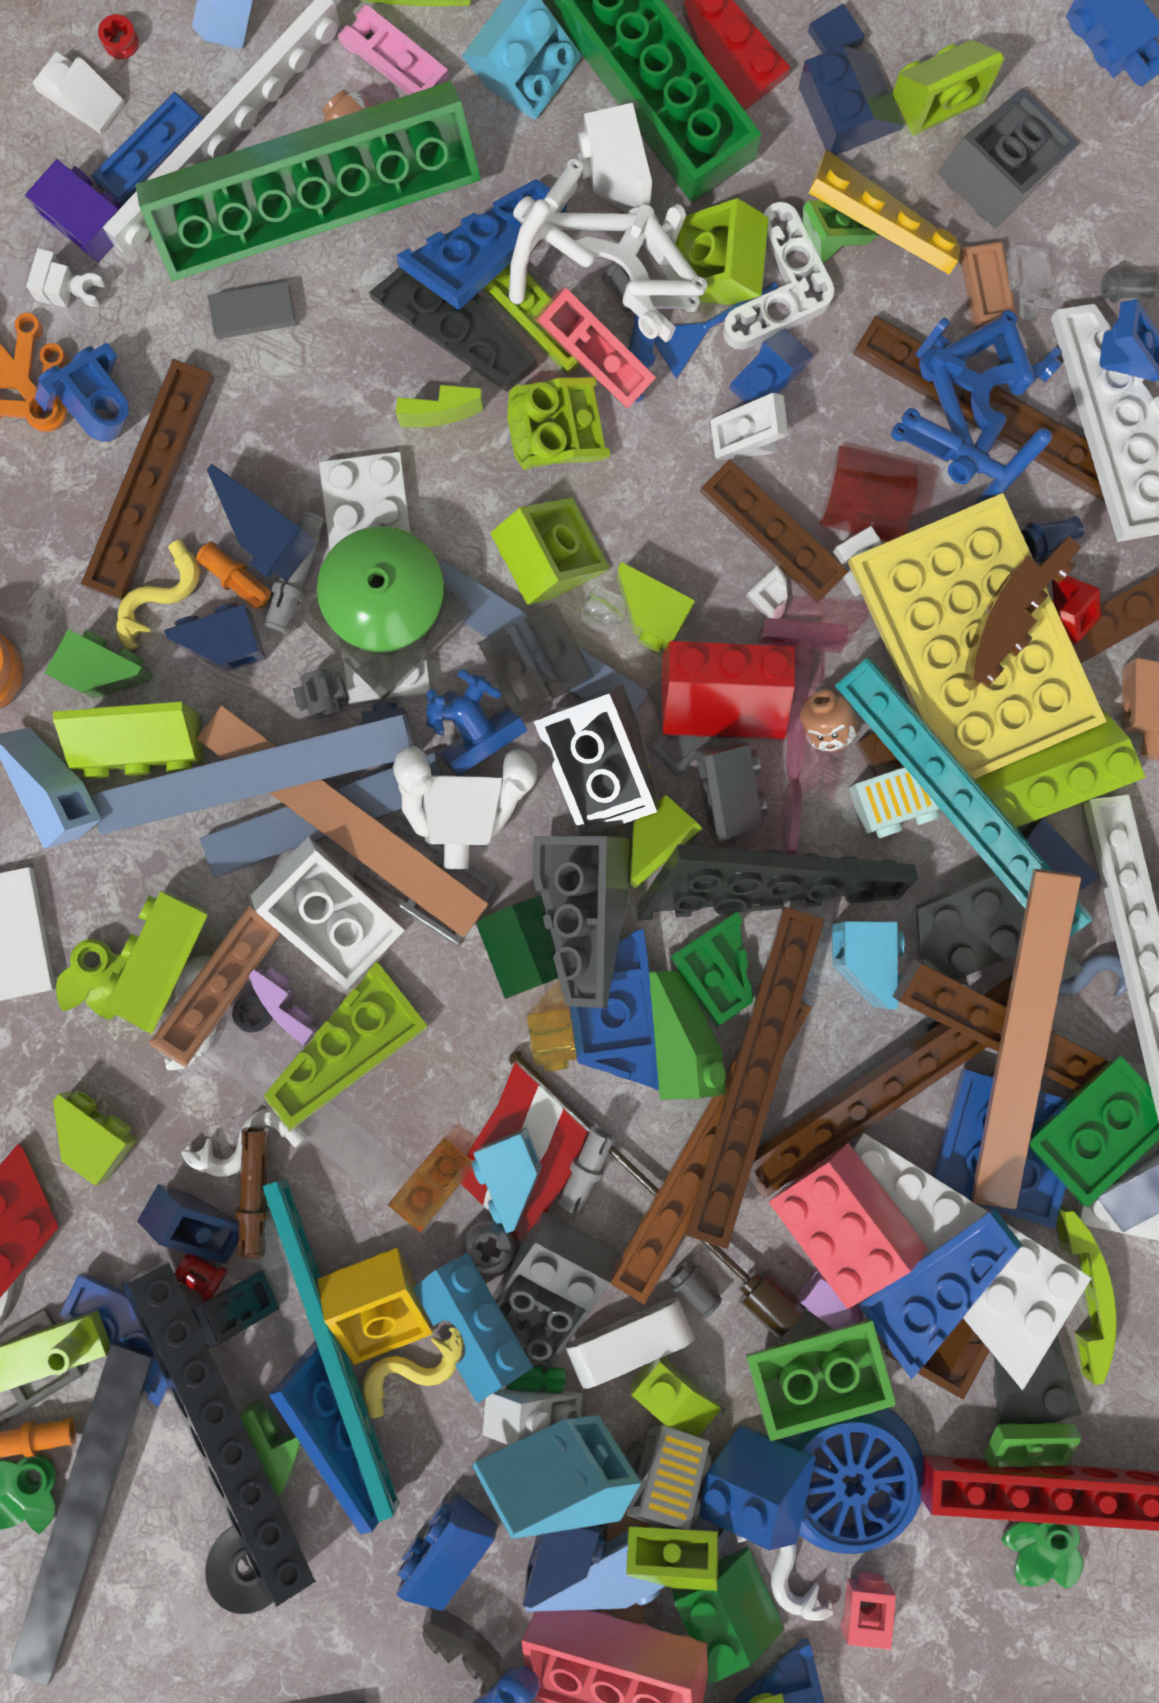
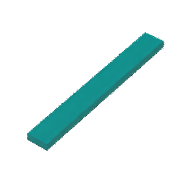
[835,657,1093,937]
[263,1179,400,1522]

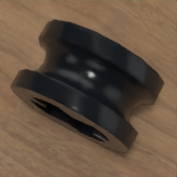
[232,995,273,1033]

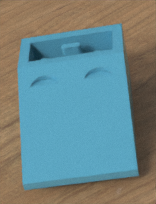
[473,1415,641,1539]

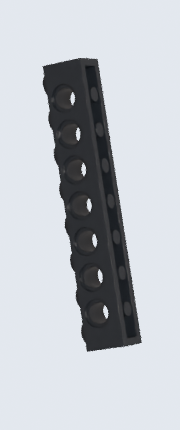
[120,1261,316,1607]

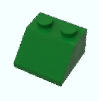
[672,1547,785,1684]

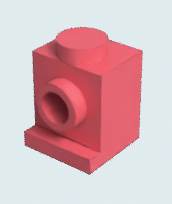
[841,1572,896,1650]

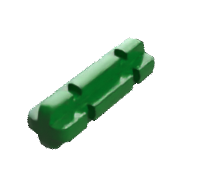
[506,1366,566,1394]

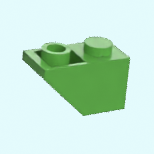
[45,629,153,699]

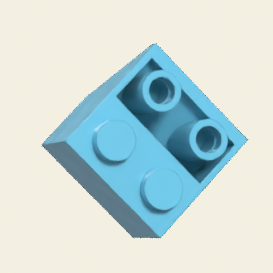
[462,0,582,119]
[832,922,904,1009]

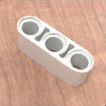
[565,1297,695,1389]

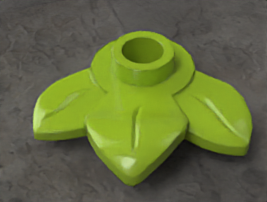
[56,939,128,1020]

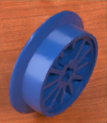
[779,1408,923,1554]

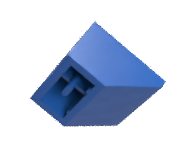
[396,1494,497,1611]

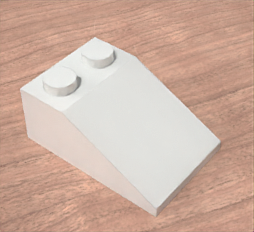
[250,837,405,990]

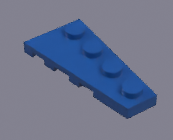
[397,179,567,310]
[269,1340,379,1535]

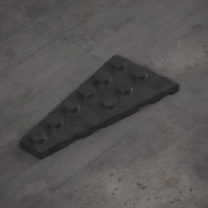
[637,843,918,921]

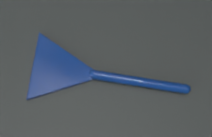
[654,282,778,380]

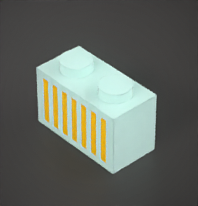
[848,767,942,839]

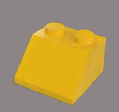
[317,1248,433,1365]

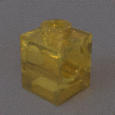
[527,1008,577,1072]

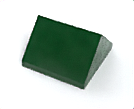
[476,895,558,999]

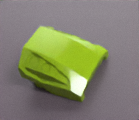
[507,377,611,471]

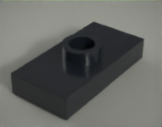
[191,1270,279,1349]

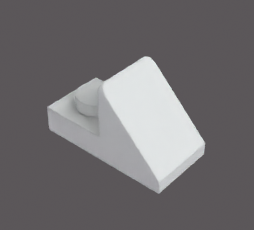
[32,51,125,135]
[710,393,789,460]

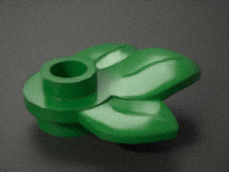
[0,1454,56,1534]
[1001,1521,1084,1589]

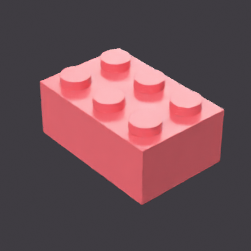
[768,1143,928,1309]

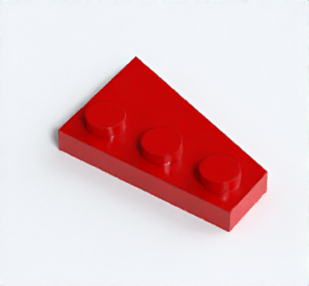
[683,0,791,111]

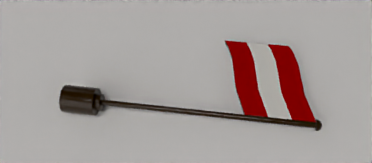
[459,1051,806,1338]

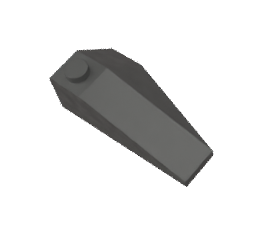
[533,836,631,1008]

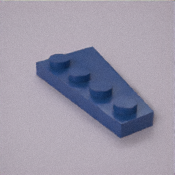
[858,1208,1023,1380]

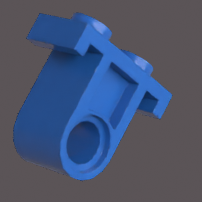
[35,342,129,442]

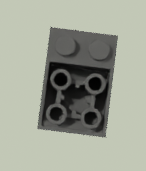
[493,1211,616,1367]

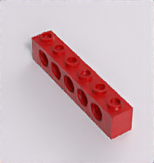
[921,1455,1159,1531]

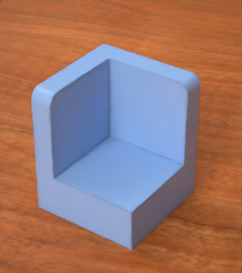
[192,0,253,49]

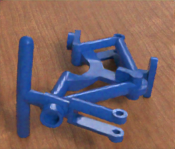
[891,310,1062,505]

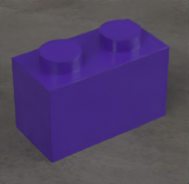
[25,159,122,263]

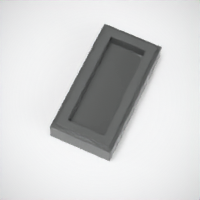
[207,281,296,339]

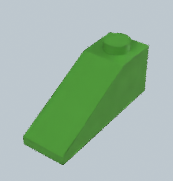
[649,970,726,1100]

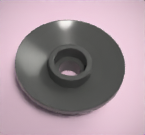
[204,1526,272,1614]

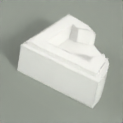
[746,566,788,625]

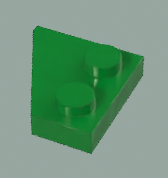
[670,911,753,1026]

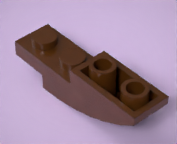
[963,536,1082,691]

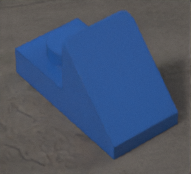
[1099,299,1159,381]
[729,329,815,404]

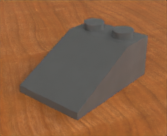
[937,88,1079,228]
[534,684,659,836]

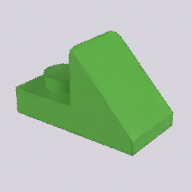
[803,200,878,264]
[240,1399,302,1496]

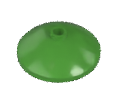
[317,526,444,652]

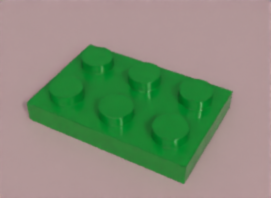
[1028,1055,1159,1207]

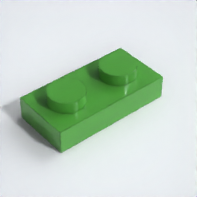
[984,1422,1082,1467]

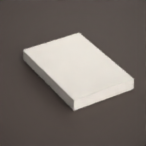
[0,867,56,1001]

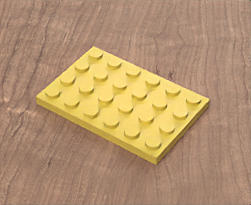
[848,493,1107,779]

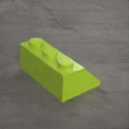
[53,702,204,779]
[102,890,208,1034]

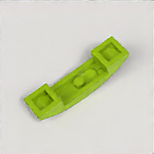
[1056,1205,1116,1385]

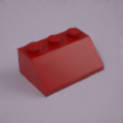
[661,641,795,740]

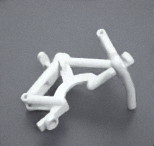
[509,159,707,342]

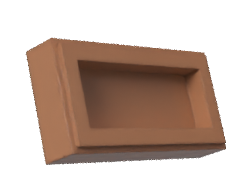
[959,241,1017,331]

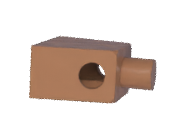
[1121,658,1159,761]

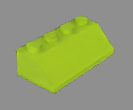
[975,706,1146,827]

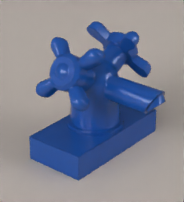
[426,669,528,776]

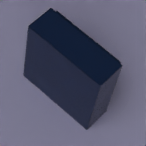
[808,4,865,54]

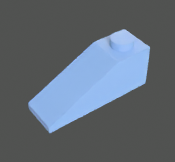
[525,1525,665,1612]

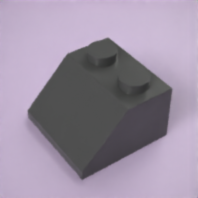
[695,742,768,841]

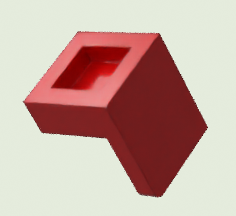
[1052,575,1101,644]

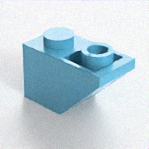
[472,1128,542,1233]

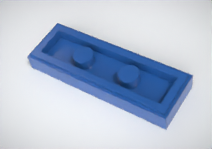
[91,91,204,206]

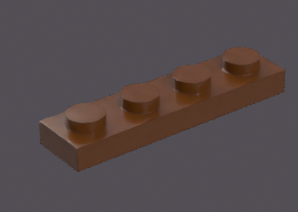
[700,459,849,604]

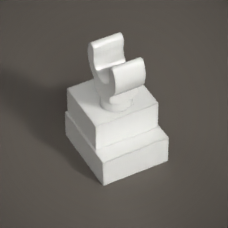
[26,248,105,308]

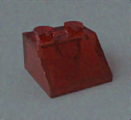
[819,445,918,542]

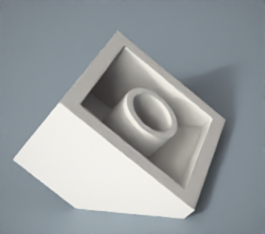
[578,103,652,214]

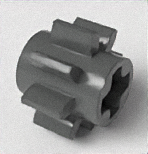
[293,669,347,718]

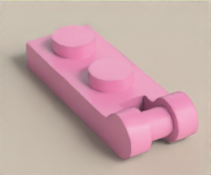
[338,5,449,95]

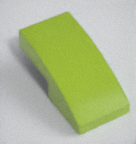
[396,385,484,428]

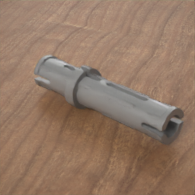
[262,511,326,636]

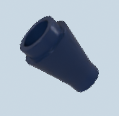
[1021,516,1084,562]

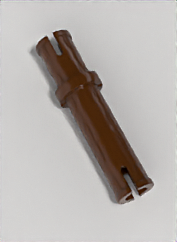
[235,1126,270,1259]

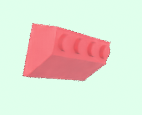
[521,1610,708,1703]

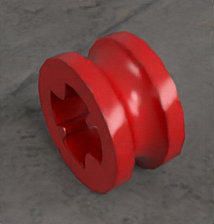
[98,14,139,60]

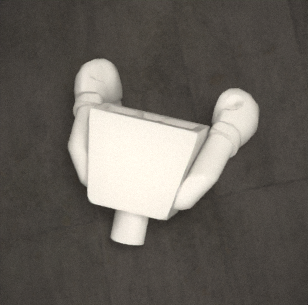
[393,746,537,869]

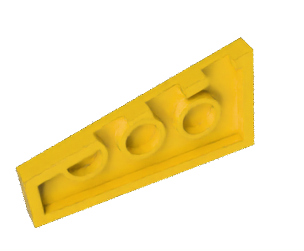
[808,149,961,274]

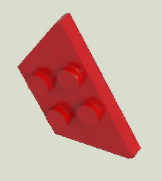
[0,1144,59,1298]

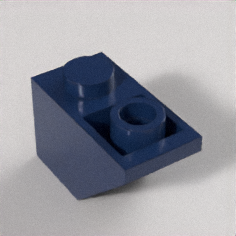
[164,603,266,672]

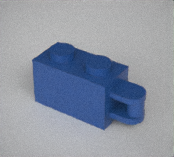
[1066,0,1159,86]

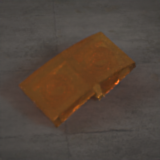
[388,1138,473,1233]

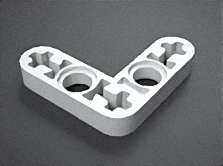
[723,202,834,350]

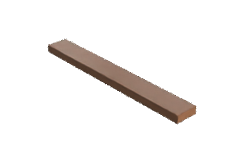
[197,705,489,938]
[971,868,1081,1209]

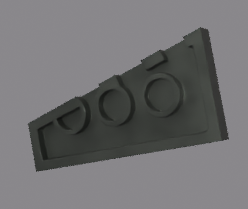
[369,267,537,392]
[991,1335,1082,1427]

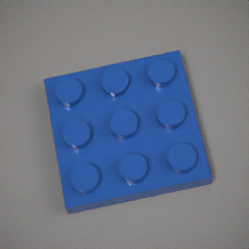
[932,1069,1068,1229]

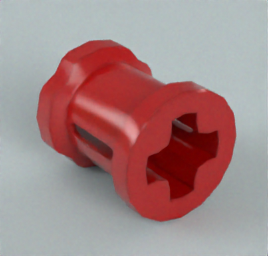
[174,1253,228,1301]

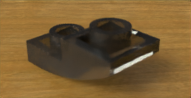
[422,1608,504,1689]

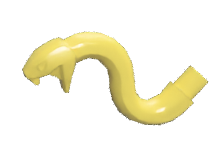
[116,539,200,651]
[362,1326,465,1419]

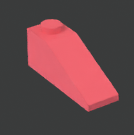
[533,287,656,409]

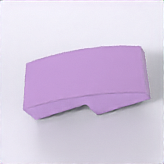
[249,967,319,1046]

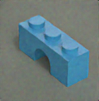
[413,1253,533,1403]

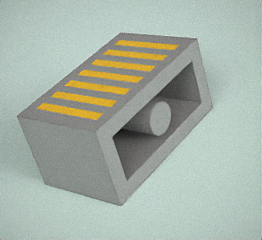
[627,1425,711,1530]

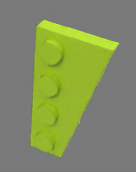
[264,961,427,1132]

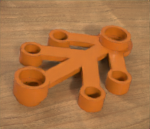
[0,313,68,433]

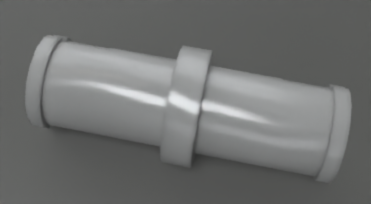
[558,1126,616,1214]

